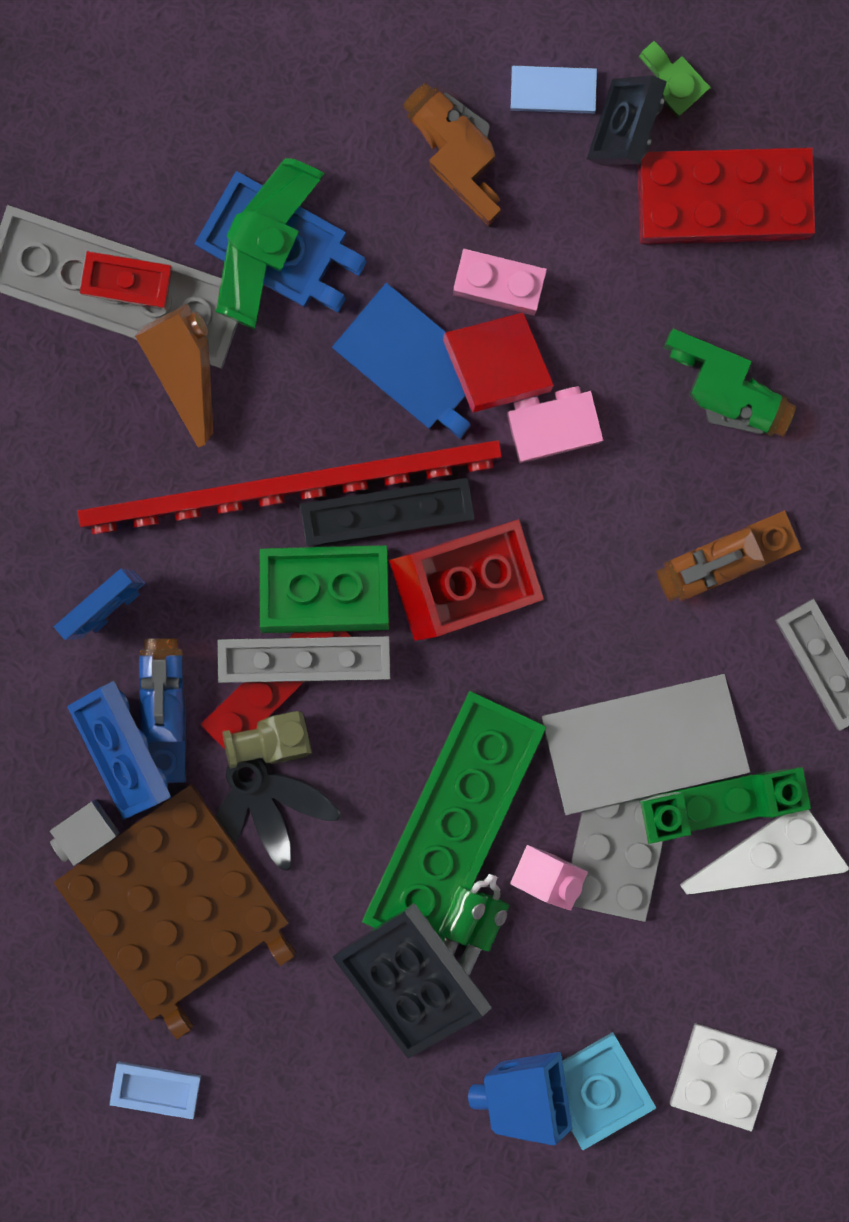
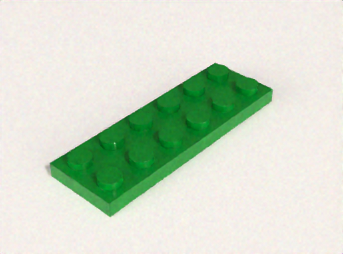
[362,691,546,941]

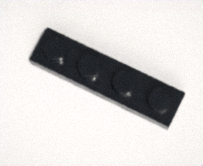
[300,478,474,546]

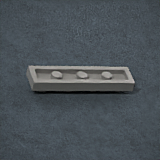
[218,636,390,683]

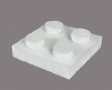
[670,1023,777,1131]

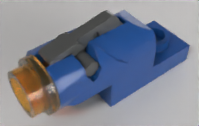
[139,638,186,783]

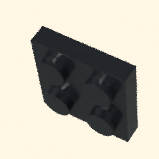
[587,75,667,165]

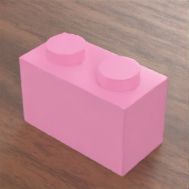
[453,248,547,316]
[507,386,603,464]

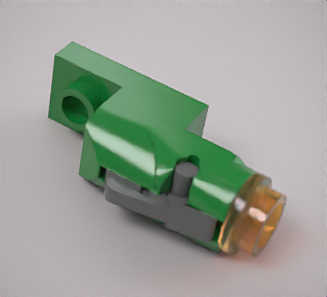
[663,329,796,437]

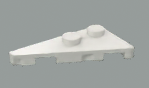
[680,810,849,895]

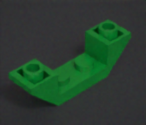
[640,767,811,844]

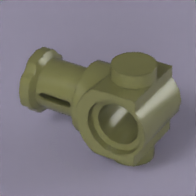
[222,711,312,769]

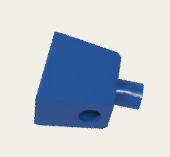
[468,1052,572,1145]

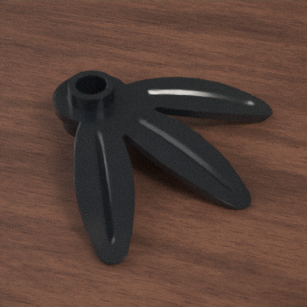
[216,758,341,871]

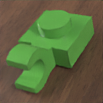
[638,41,711,118]

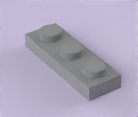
[775,599,849,731]

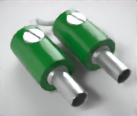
[438,874,510,975]

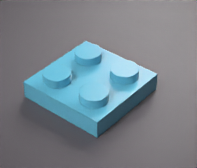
[562,1032,656,1150]

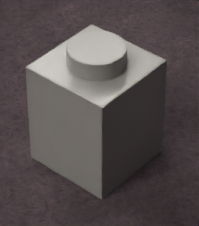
[50,799,120,866]

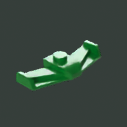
[216,158,325,330]

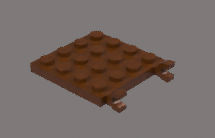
[53,784,297,1040]

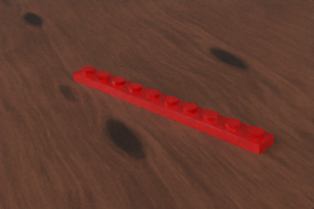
[77,440,502,535]

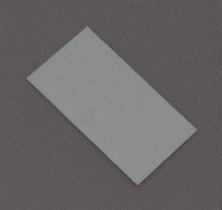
[542,674,750,815]

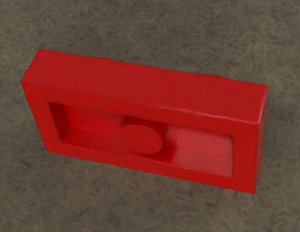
[80,251,173,309]

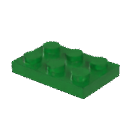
[260,545,389,633]

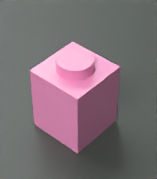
[510,845,588,911]

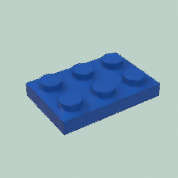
[67,681,171,820]

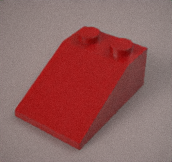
[389,519,544,641]

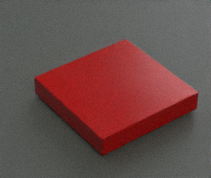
[443,312,554,413]

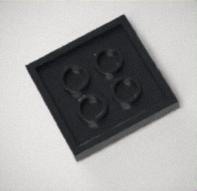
[333,903,492,1058]

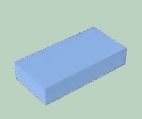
[510,66,597,114]
[110,1061,201,1119]

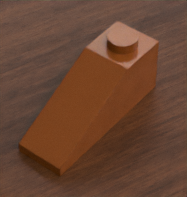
[135,304,213,448]

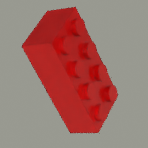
[638,147,815,244]

